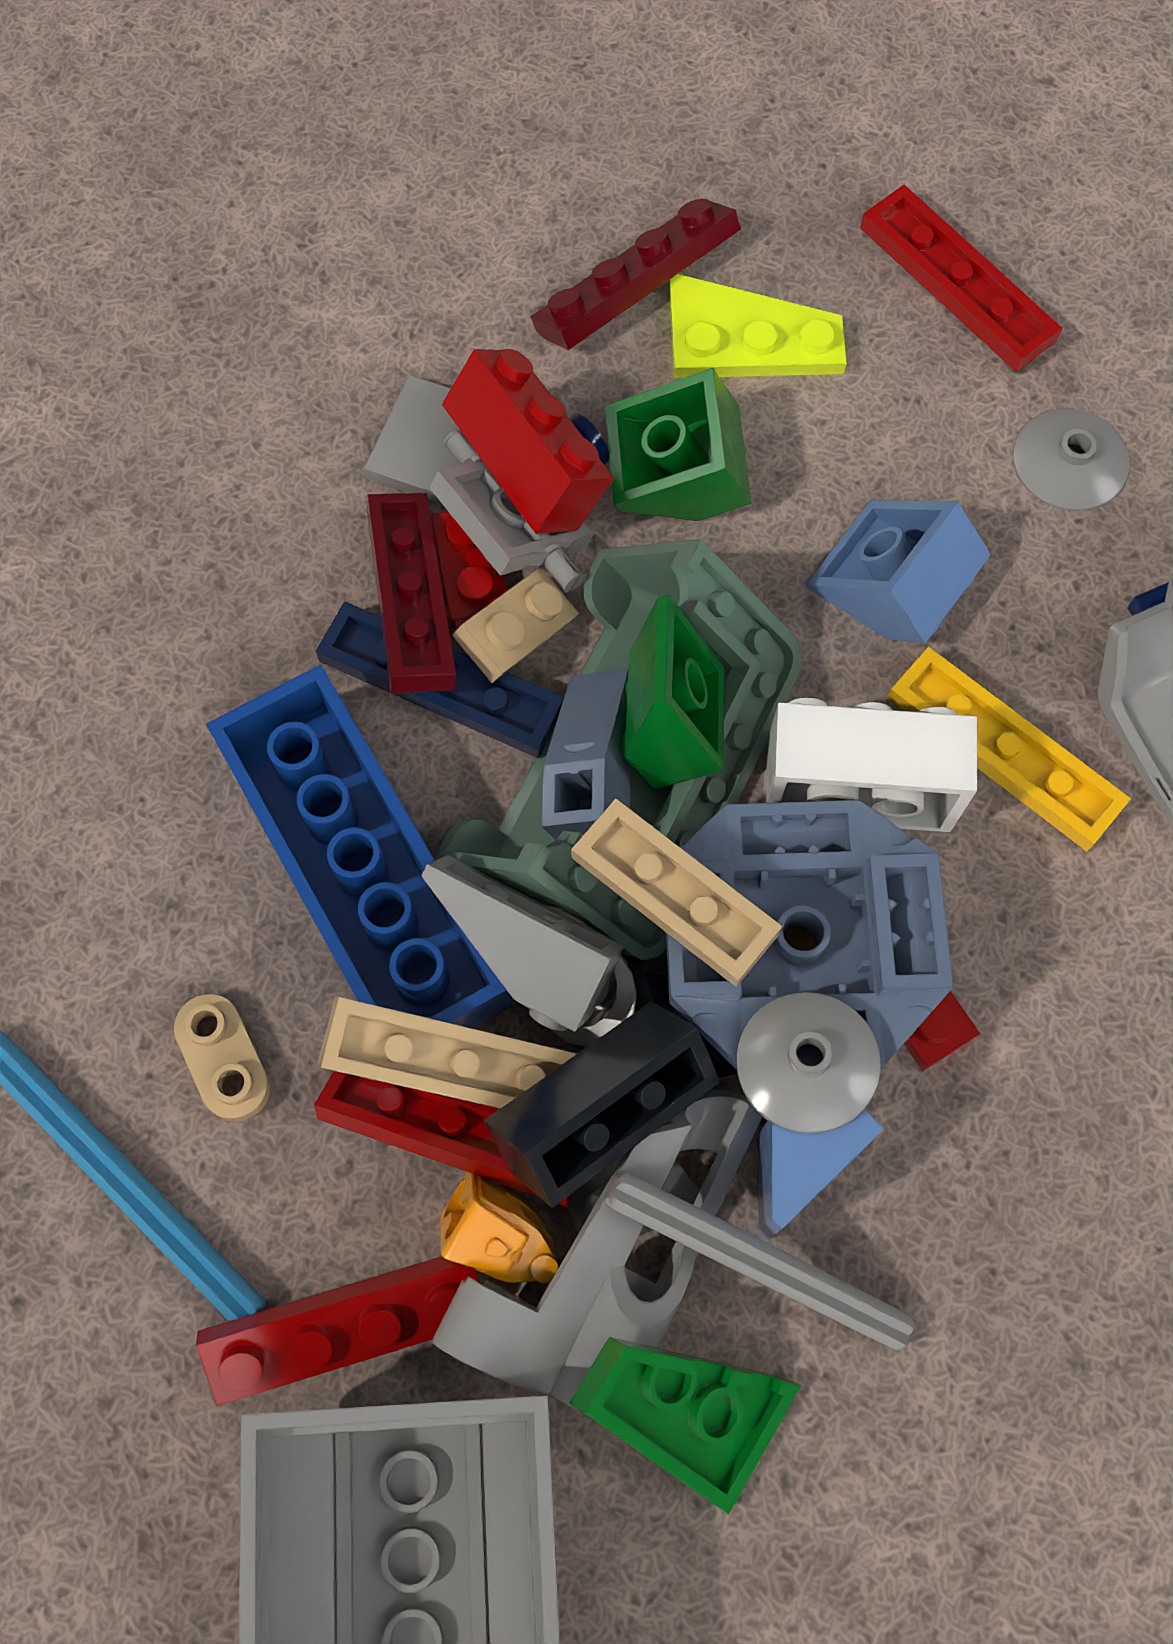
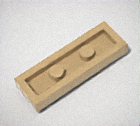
[571,798,783,987]

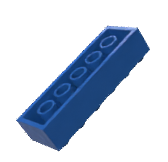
[206,665,512,1029]

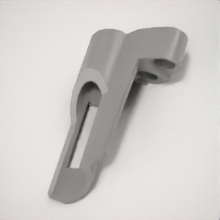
[432,1089,762,1409]

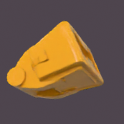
[440,1172,558,1283]

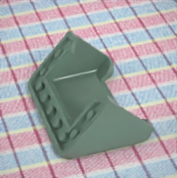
[434,539,801,961]

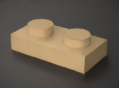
[452,567,579,683]

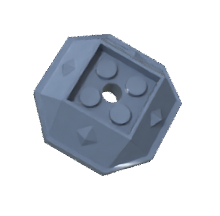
[666,800,953,1070]

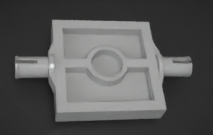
[429,428,594,593]

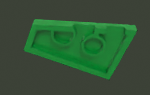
[569,1337,801,1514]

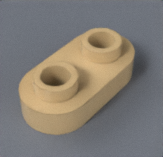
[174,994,271,1122]

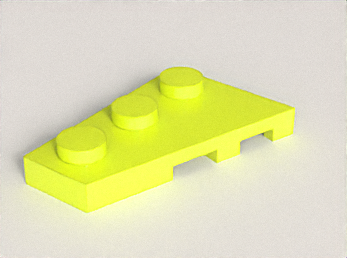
[669,274,847,378]

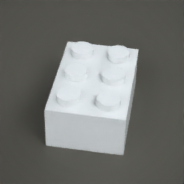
[763,698,977,832]

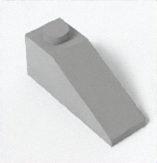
[422,855,625,1032]

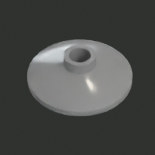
[1013,409,1130,511]
[737,992,880,1134]

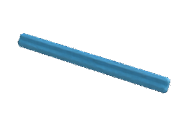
[0,1031,266,1321]

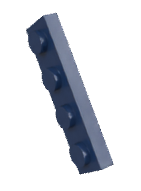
[315,601,564,758]

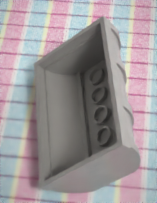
[239,1395,560,1644]

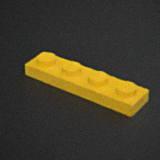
[887,646,1131,852]

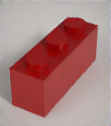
[441,349,614,534]

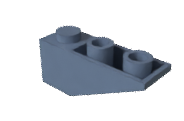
[541,668,631,840]

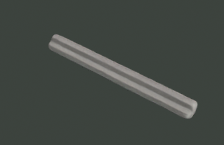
[605,1171,914,1351]

